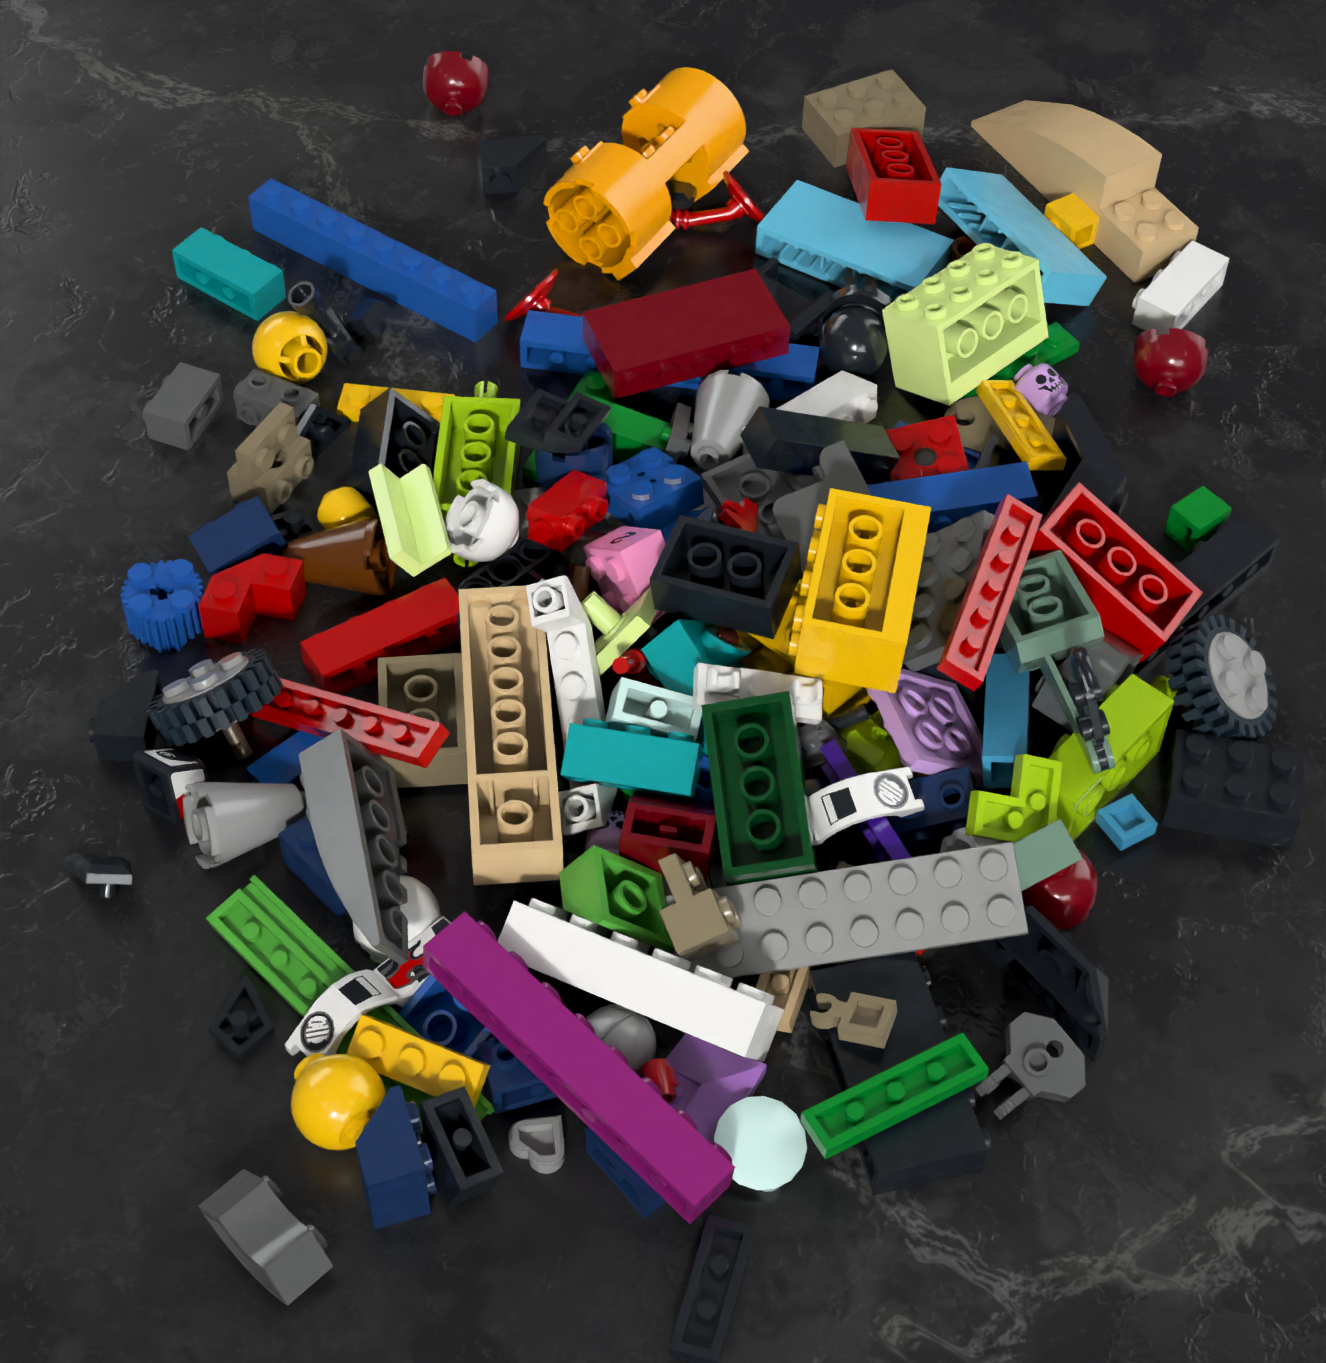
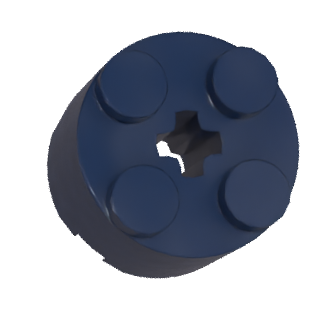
[535,422,614,491]

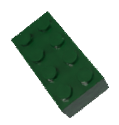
[701,691,818,886]

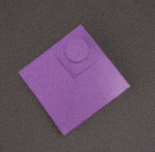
[666,1033,767,1144]

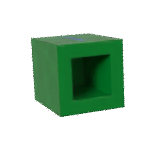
[1164,486,1232,554]

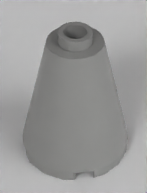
[691,370,770,470]
[183,782,307,869]

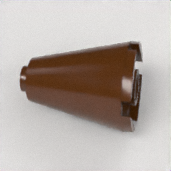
[282,516,398,596]

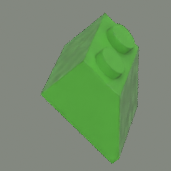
[559,845,673,951]

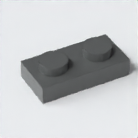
[664,402,693,464]

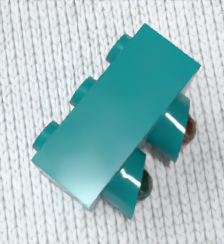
[641,619,752,755]

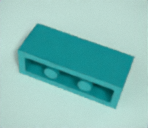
[172,227,286,321]
[560,718,704,801]

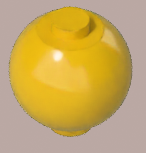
[252,311,327,385]
[291,1053,386,1150]

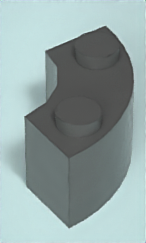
[1032,629,1143,733]
[198,1169,333,1306]

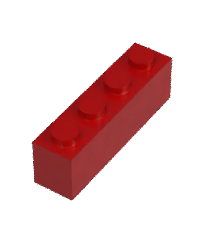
[300,577,460,695]

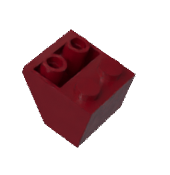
[619,791,717,882]

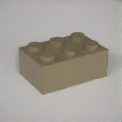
[802,69,926,168]
[378,653,468,788]

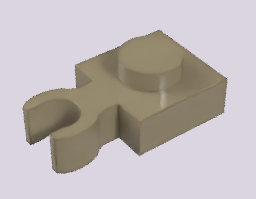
[810,992,898,1049]

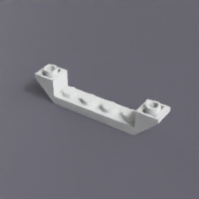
[526,575,617,836]

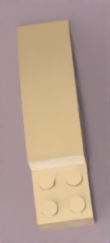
[971,100,1199,284]
[458,586,563,885]

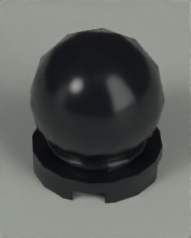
[818,285,894,378]

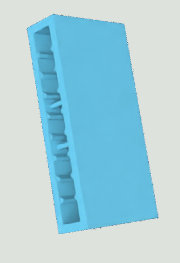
[938,167,1107,306]
[755,180,954,301]

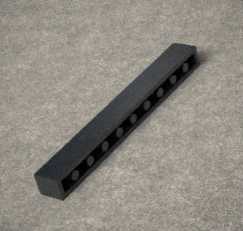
[981,512,1281,758]

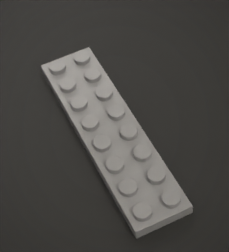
[662,842,1028,979]

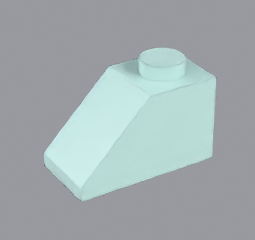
[605,677,702,742]

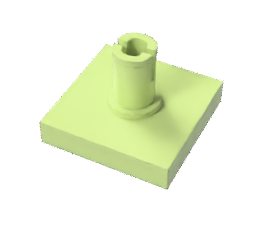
[581,587,657,676]

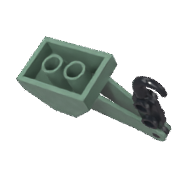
[999,550,1116,774]

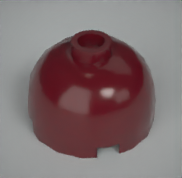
[422,51,490,116]
[1133,328,1209,397]
[1021,847,1098,929]

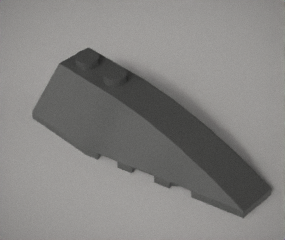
[299,728,408,965]

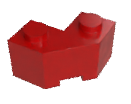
[199,553,307,644]

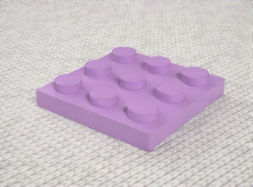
[867,668,995,790]

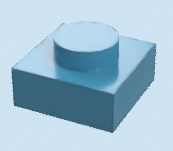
[1095,793,1158,851]

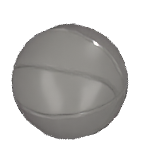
[586,1004,657,1077]

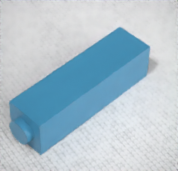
[982,654,1030,788]

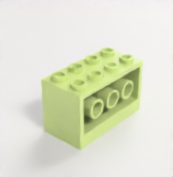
[882,243,1049,406]

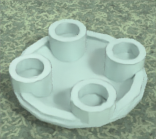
[714,1096,807,1192]

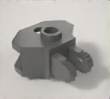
[975,1012,1086,1120]

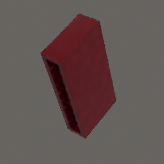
[582,268,790,399]

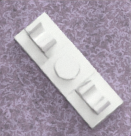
[693,663,823,725]

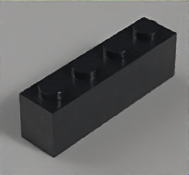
[740,406,900,485]

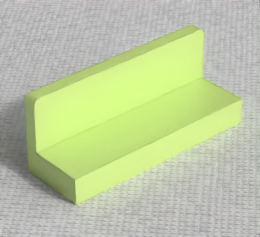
[369,463,452,577]

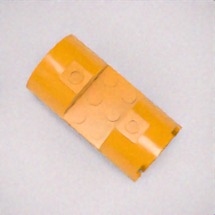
[543,67,749,281]

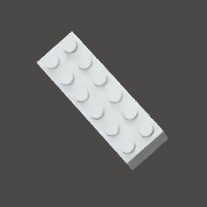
[497,898,784,1061]

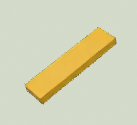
[976,380,1067,470]

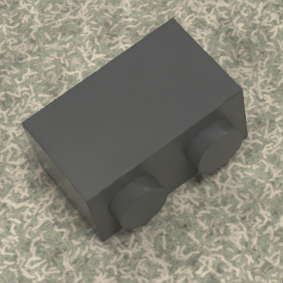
[143,362,225,451]

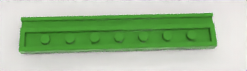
[206,875,495,1137]

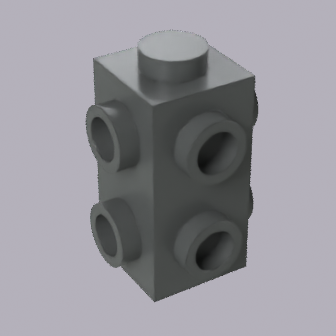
[233,369,320,426]

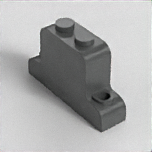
[766,440,872,580]

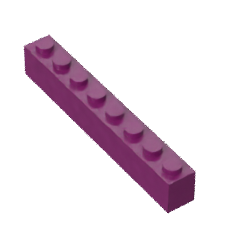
[423,912,735,1224]

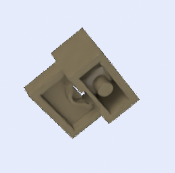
[227,402,314,515]
[658,853,743,962]

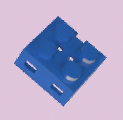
[595,446,704,529]

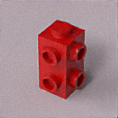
[526,469,609,552]

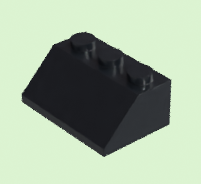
[348,387,440,512]

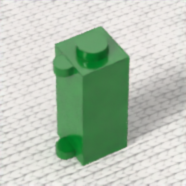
[584,393,671,463]

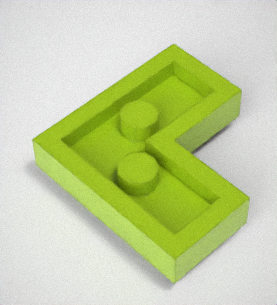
[965,754,1063,843]

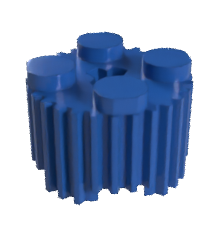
[120,559,204,653]

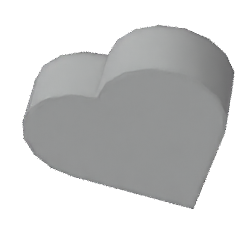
[508,1115,565,1174]

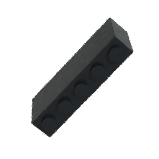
[807,951,991,1196]

